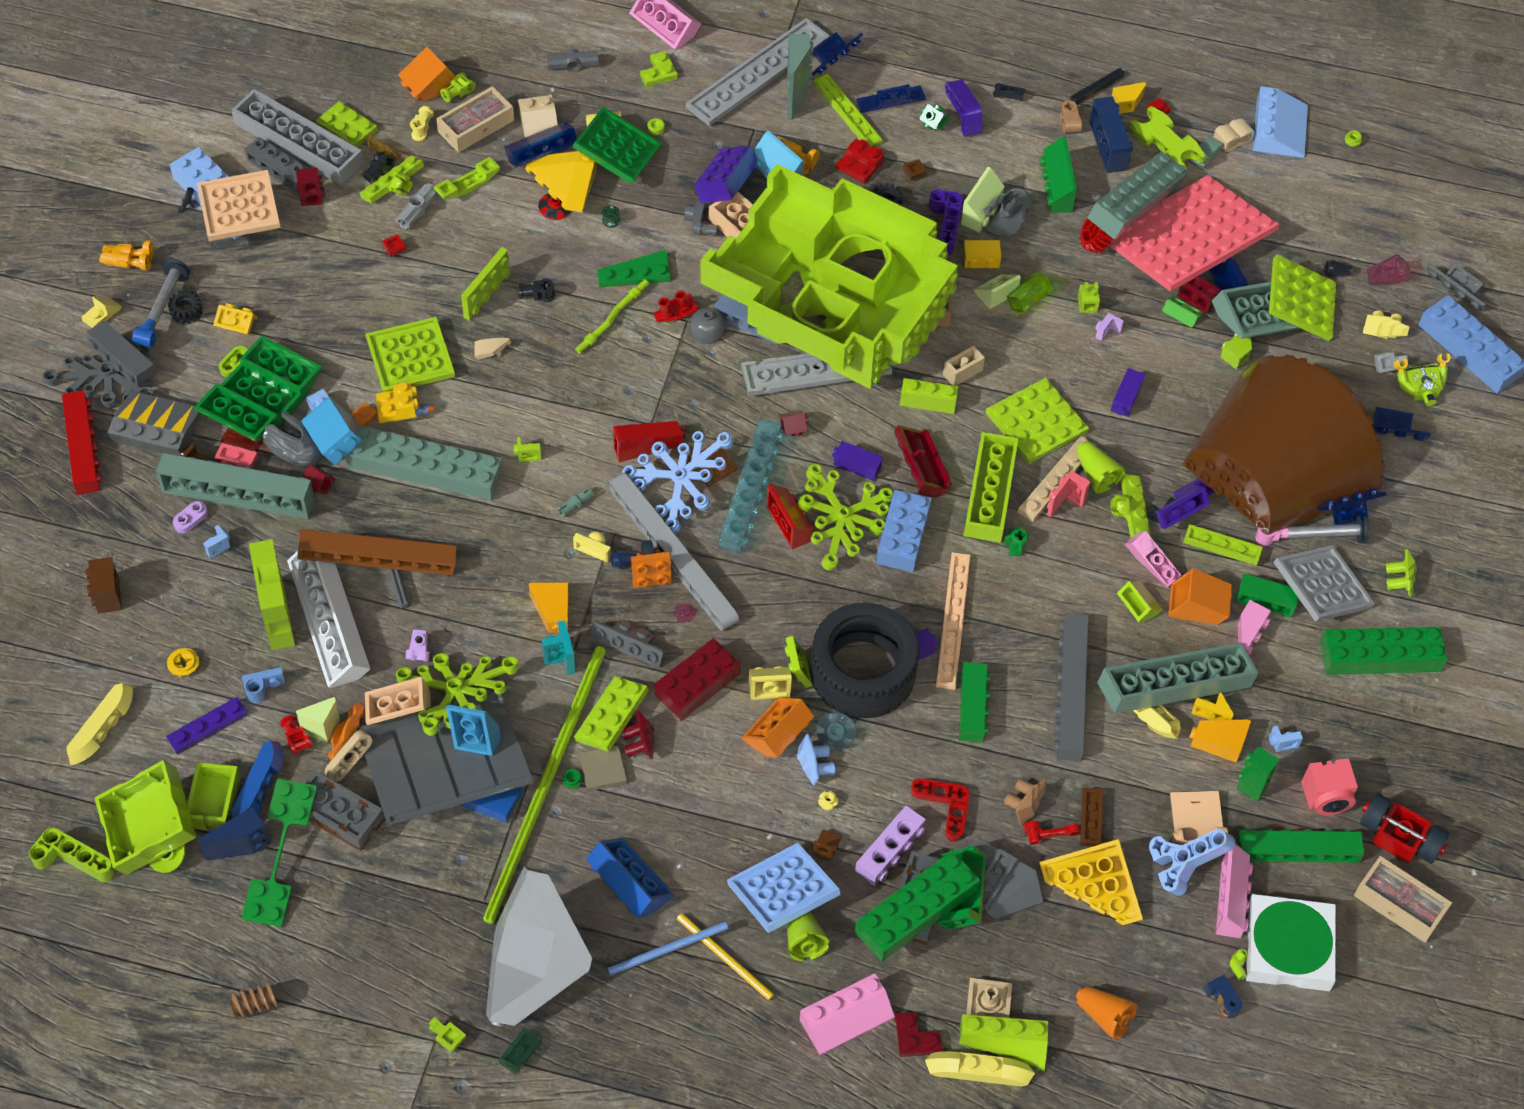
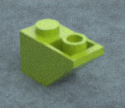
[1220,334,1252,370]

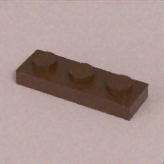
[1080,787,1103,847]

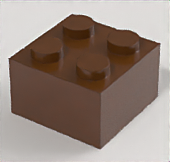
[85,557,122,614]

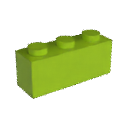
[900,378,958,414]

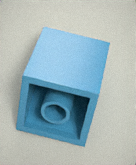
[301,396,363,465]

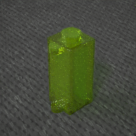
[1007,273,1053,316]

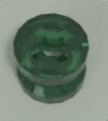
[602,205,620,228]

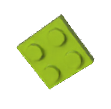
[785,636,813,688]

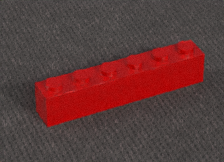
[62,390,102,495]

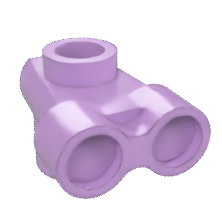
[405,630,430,661]

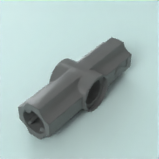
[547,49,599,72]

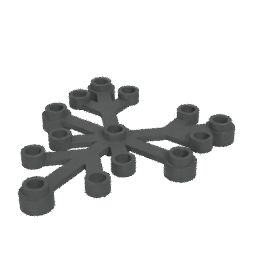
[42,335,154,408]

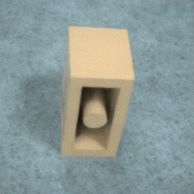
[943,346,985,386]

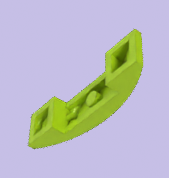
[434,157,500,199]

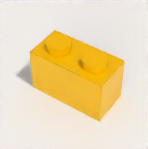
[963,240,1001,269]

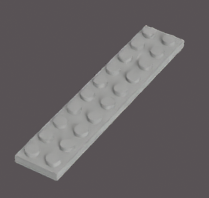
[686,18,830,126]

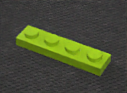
[1183,524,1263,566]

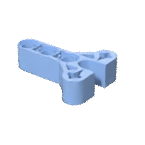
[1149,829,1235,896]

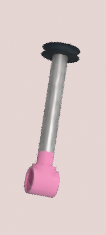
[1256,516,1368,546]

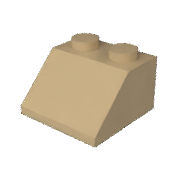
[518,95,559,139]

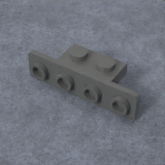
[1427,263,1486,312]
[589,620,664,668]

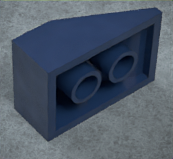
[198,807,270,861]

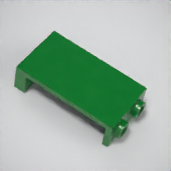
[935,846,986,930]

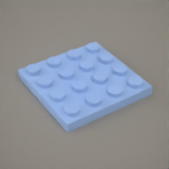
[727,843,840,933]

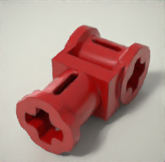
[280,715,313,756]

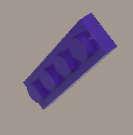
[166,697,248,754]

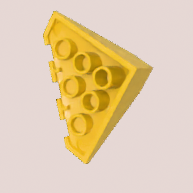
[525,151,597,212]
[1039,839,1143,925]

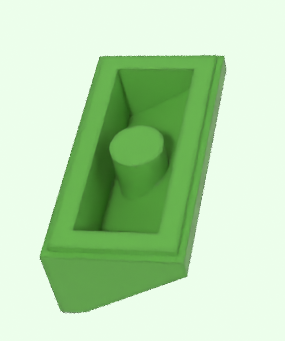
[1162,296,1203,327]

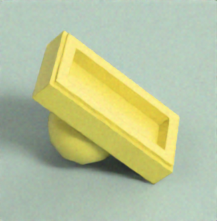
[573,531,611,562]

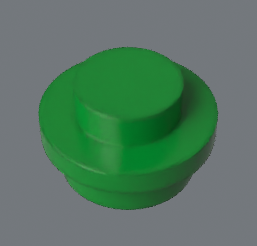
[562,769,583,789]

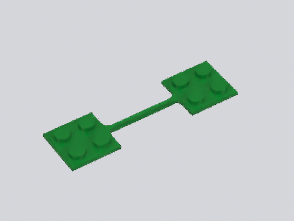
[241,779,317,927]

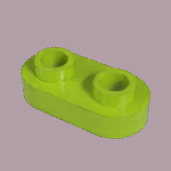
[219,346,248,377]

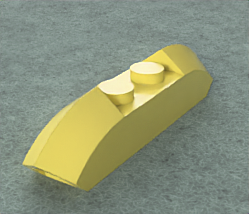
[66,683,133,765]
[1133,705,1181,739]
[925,1051,1035,1087]

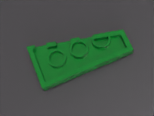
[597,250,670,288]

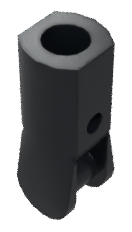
[993,83,1025,101]

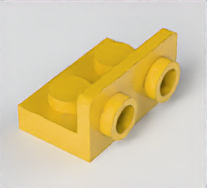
[213,303,258,335]

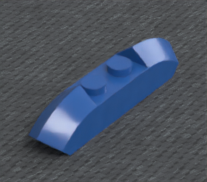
[230,741,283,819]

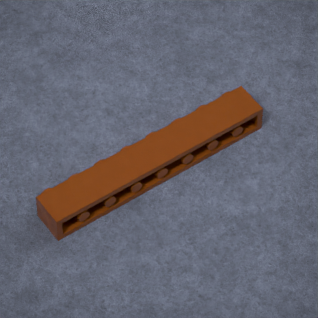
[297,529,456,576]

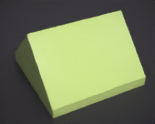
[973,274,1021,309]
[296,697,340,743]

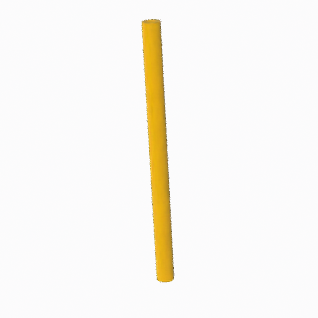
[677,913,774,1000]

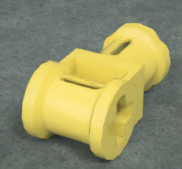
[410,106,434,141]

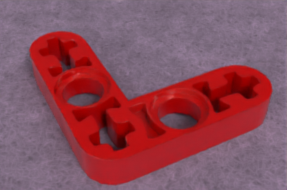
[911,778,969,842]

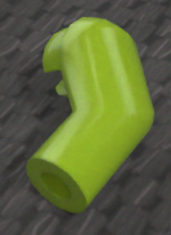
[1229,948,1248,981]

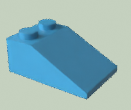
[446,704,501,756]

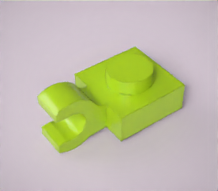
[428,1017,466,1053]

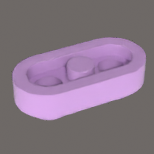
[173,501,208,533]

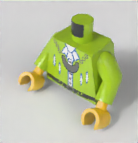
[1394,353,1451,406]

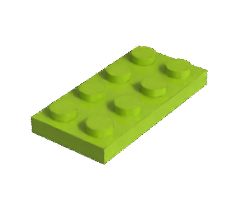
[461,247,510,321]
[574,676,649,752]

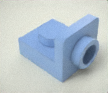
[203,525,231,559]
[1269,726,1303,752]

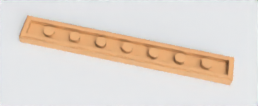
[936,552,971,690]

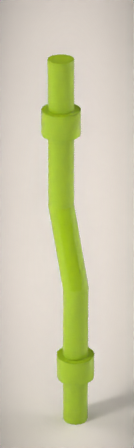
[575,279,649,354]

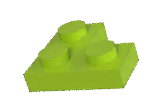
[640,51,677,87]

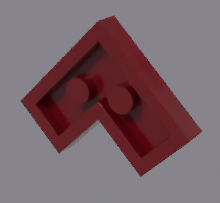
[895,1012,942,1057]

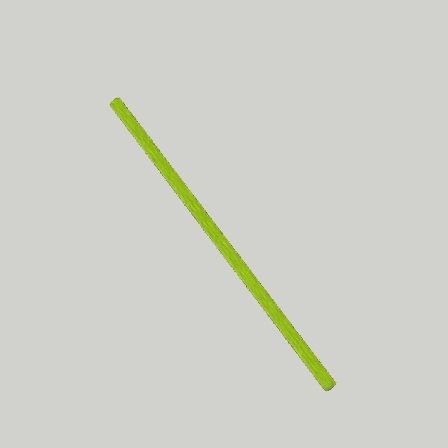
[483,646,606,924]

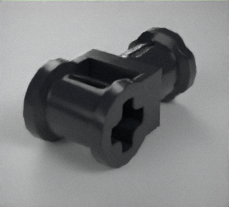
[362,152,396,184]
[519,279,555,302]

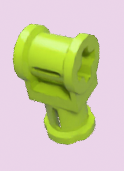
[440,72,476,103]

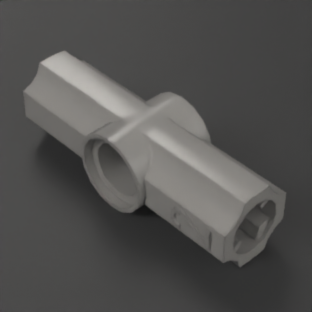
[396,183,438,229]

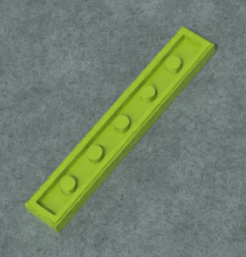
[813,73,883,148]

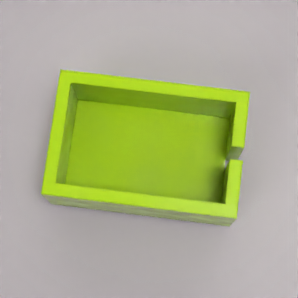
[187,763,241,831]

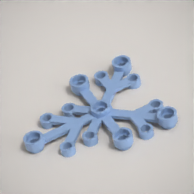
[622,431,734,534]

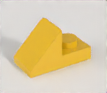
[1191,692,1233,720]

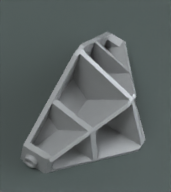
[486,866,592,1027]

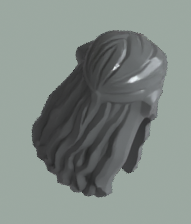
[983,188,1033,237]
[262,411,322,468]

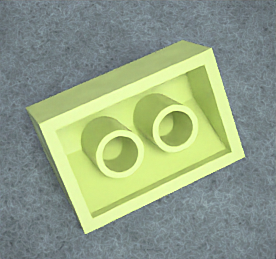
[961,167,1005,233]

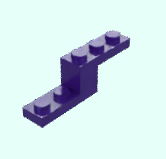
[1155,478,1214,529]

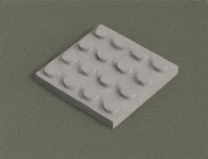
[1273,545,1375,622]

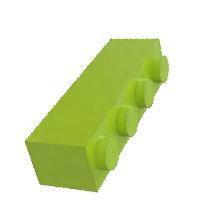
[959,1014,1048,1071]

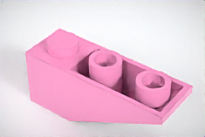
[1125,531,1181,587]
[1238,600,1271,656]

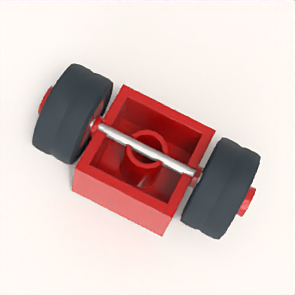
[1360,793,1449,864]

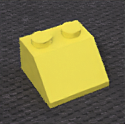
[749,666,792,700]

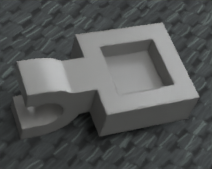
[1374,351,1408,373]

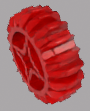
[1079,214,1114,254]

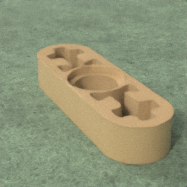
[325,730,372,782]

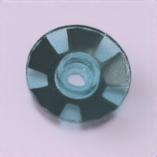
[816,713,856,749]

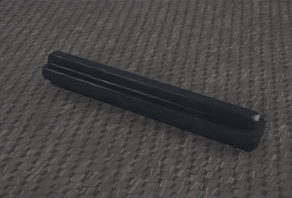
[1070,68,1124,104]

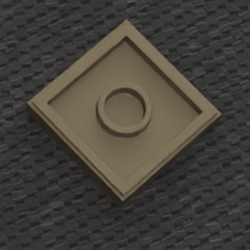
[579,746,627,791]

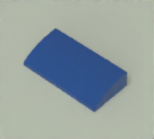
[460,787,524,823]

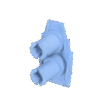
[797,734,835,785]

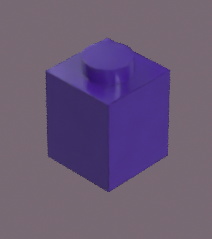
[915,628,937,659]

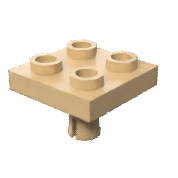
[966,978,1012,1018]

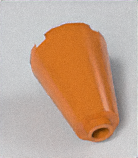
[1076,986,1138,1040]

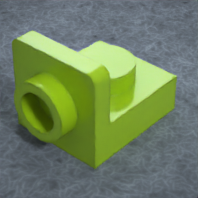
[514,437,541,462]

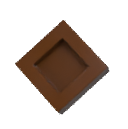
[903,159,927,181]

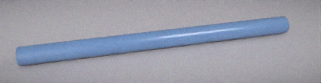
[608,921,728,976]

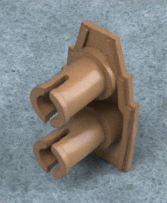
[1004,779,1047,825]

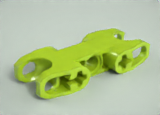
[1129,106,1206,170]

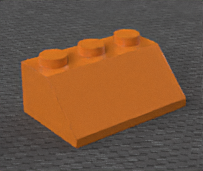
[741,697,814,758]

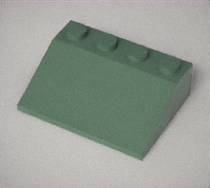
[787,34,813,120]
[1212,282,1299,339]

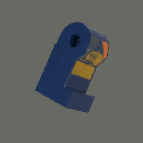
[1204,974,1242,1018]

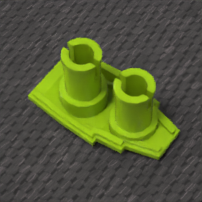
[1386,549,1417,597]

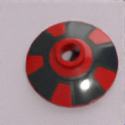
[538,193,572,220]

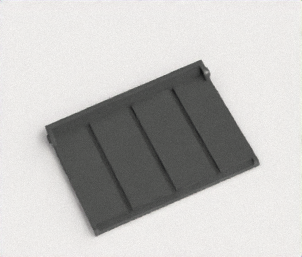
[357,687,533,826]

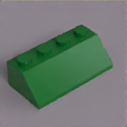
[1039,136,1077,213]

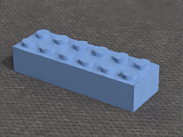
[1419,295,1524,394]

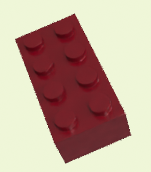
[654,638,740,721]

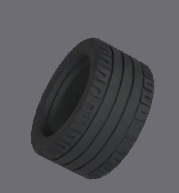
[810,602,919,718]

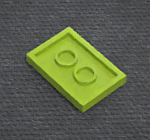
[315,101,378,147]

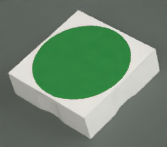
[1246,894,1335,991]

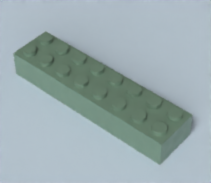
[1087,151,1188,240]
[346,425,503,501]
[156,453,315,520]
[1097,643,1258,714]

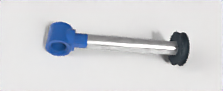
[132,259,190,348]

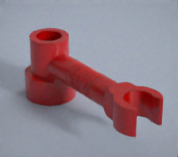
[1024,821,1080,845]

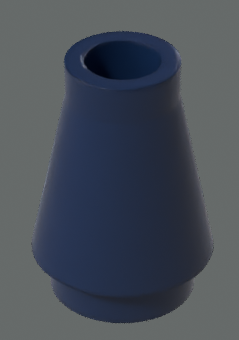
[610,550,639,569]

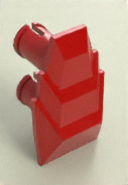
[653,290,699,323]

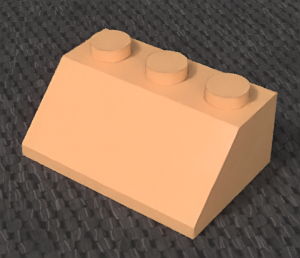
[365,677,431,725]

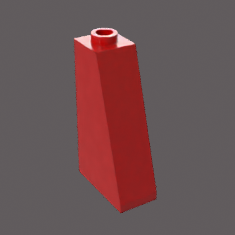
[613,421,685,463]

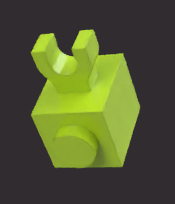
[1078,282,1100,313]

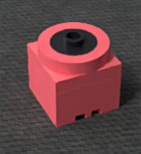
[1301,758,1358,816]

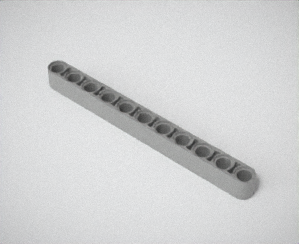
[607,472,739,631]

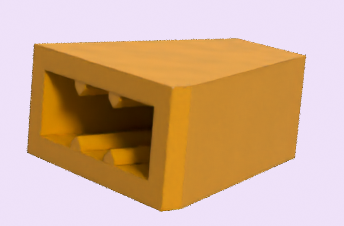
[529,582,569,634]
[1189,719,1251,762]

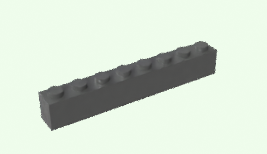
[1054,613,1088,762]

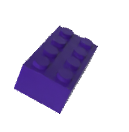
[694,145,757,203]

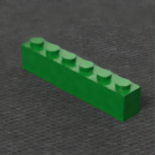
[1235,829,1364,863]

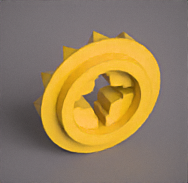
[167,648,199,677]

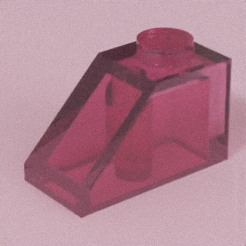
[1367,254,1411,285]

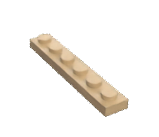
[1017,436,1095,522]

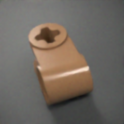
[1060,100,1082,133]

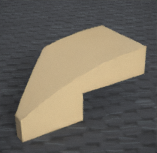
[475,338,511,360]

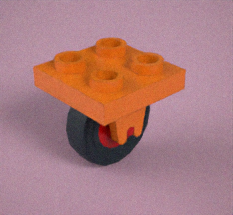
[631,540,672,588]

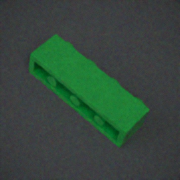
[959,662,990,743]

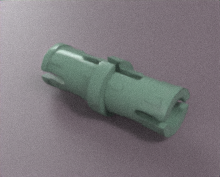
[557,486,594,517]

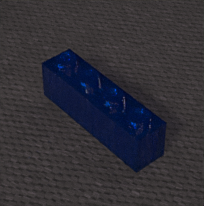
[504,122,577,168]

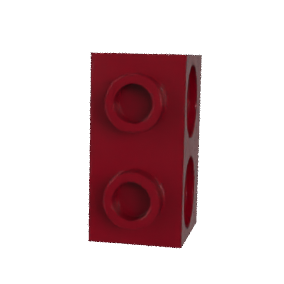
[296,168,325,206]
[1177,276,1221,314]

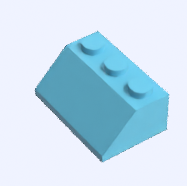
[753,130,803,178]

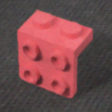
[1047,471,1090,517]

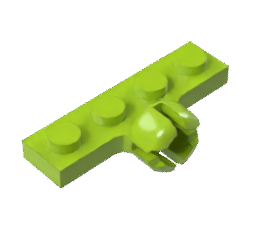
[360,156,424,204]
[1110,474,1151,538]

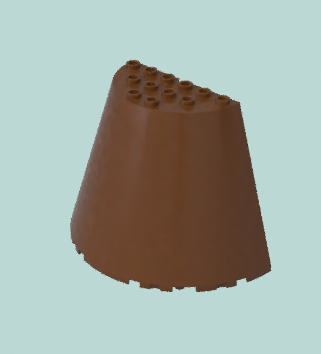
[1182,354,1385,535]

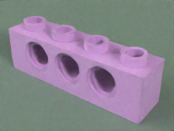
[855,806,926,886]

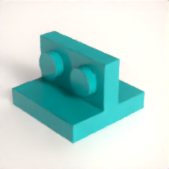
[541,620,575,675]

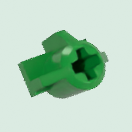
[1004,525,1029,556]

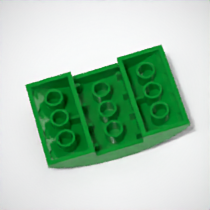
[194,335,322,441]

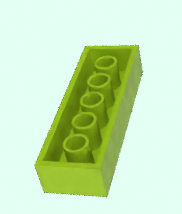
[963,432,1019,543]

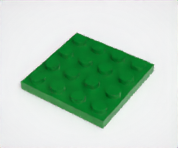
[573,106,662,184]

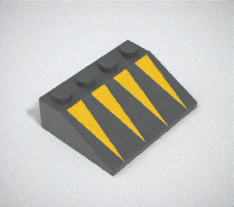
[108,391,201,456]

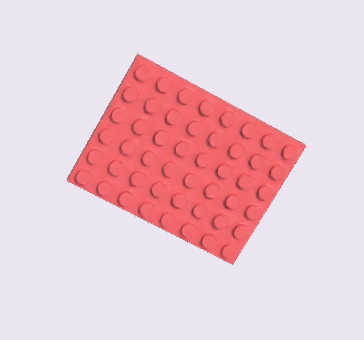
[1108,175,1279,292]

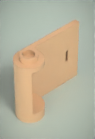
[1170,791,1228,848]

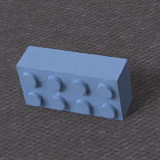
[876,490,931,572]

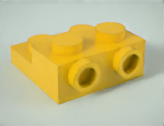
[376,382,419,424]

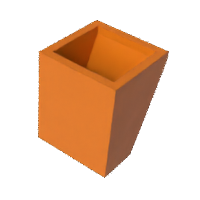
[398,47,455,103]
[1168,568,1232,625]

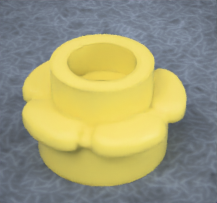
[818,791,838,810]

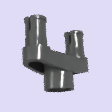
[684,198,718,237]

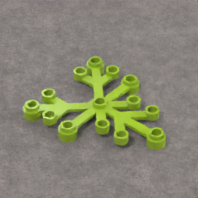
[798,464,893,571]
[396,653,519,736]

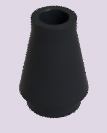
[1324,259,1352,277]

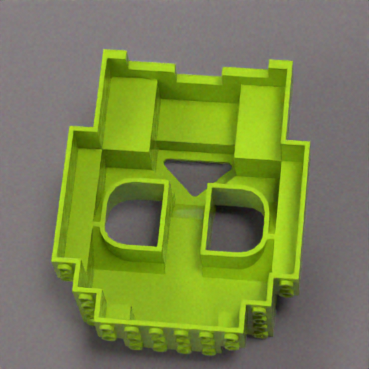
[700,164,958,389]

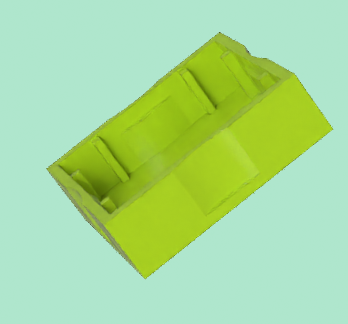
[249,539,295,650]
[95,760,197,875]

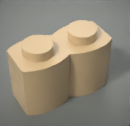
[1213,118,1255,152]

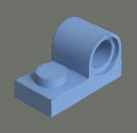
[242,667,285,703]

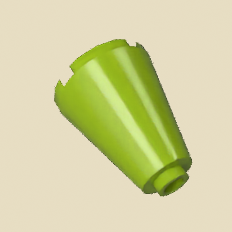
[1076,442,1125,494]
[787,911,829,961]

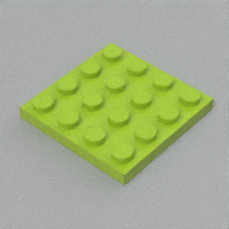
[1269,254,1336,341]
[365,317,455,392]
[986,378,1089,465]

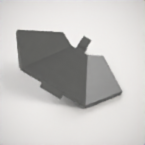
[957,840,1043,920]

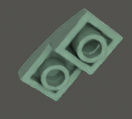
[1189,136,1223,169]

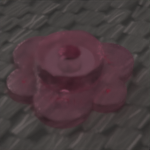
[673,604,696,623]

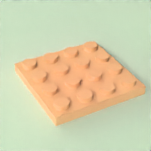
[197,170,280,241]

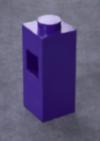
[1111,368,1145,417]
[832,441,883,481]

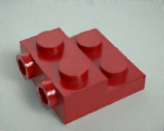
[836,138,884,184]

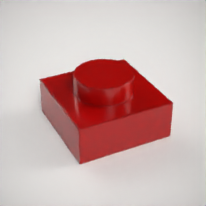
[1146,98,1171,115]
[382,234,406,257]

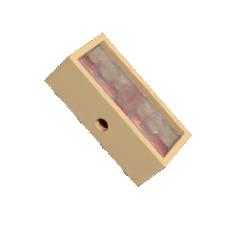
[436,86,514,153]
[1354,856,1452,943]

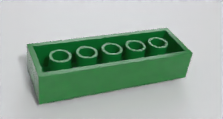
[1320,627,1447,675]
[855,850,980,962]

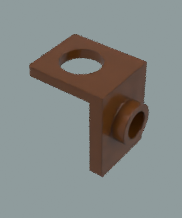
[812,829,842,861]

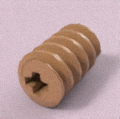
[230,982,278,1020]

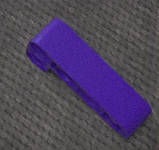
[945,79,982,137]
[929,189,963,255]

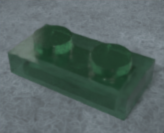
[498,1027,542,1075]

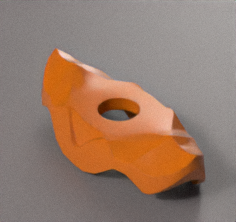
[328,703,365,760]

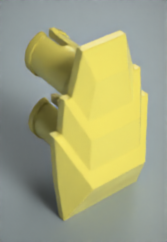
[1363,310,1410,339]

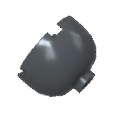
[689,308,725,344]

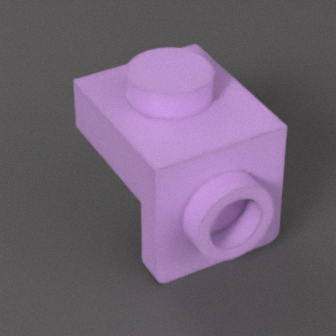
[1095,313,1124,341]

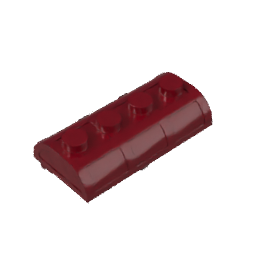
[894,425,952,497]

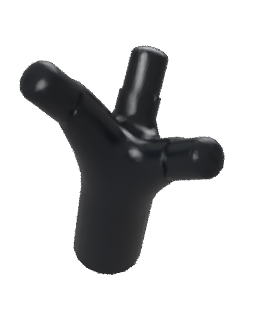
[178,187,195,213]

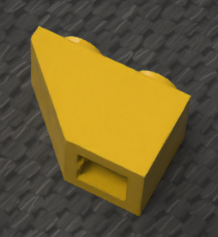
[1112,82,1146,114]

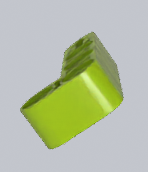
[29,828,115,882]

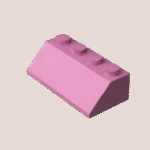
[629,0,702,50]
[1216,844,1253,938]
[800,974,895,1056]

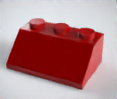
[766,484,814,549]

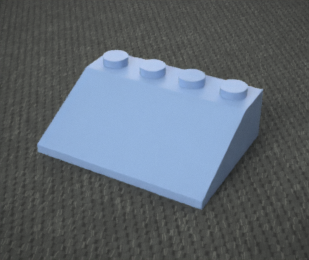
[1253,86,1308,158]

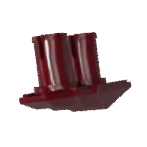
[622,710,654,759]

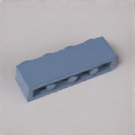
[714,294,778,345]

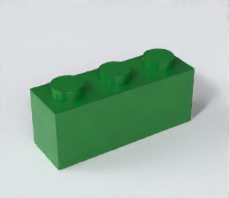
[1235,573,1298,618]
[1237,746,1279,802]

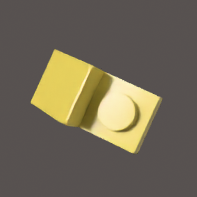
[82,296,122,328]

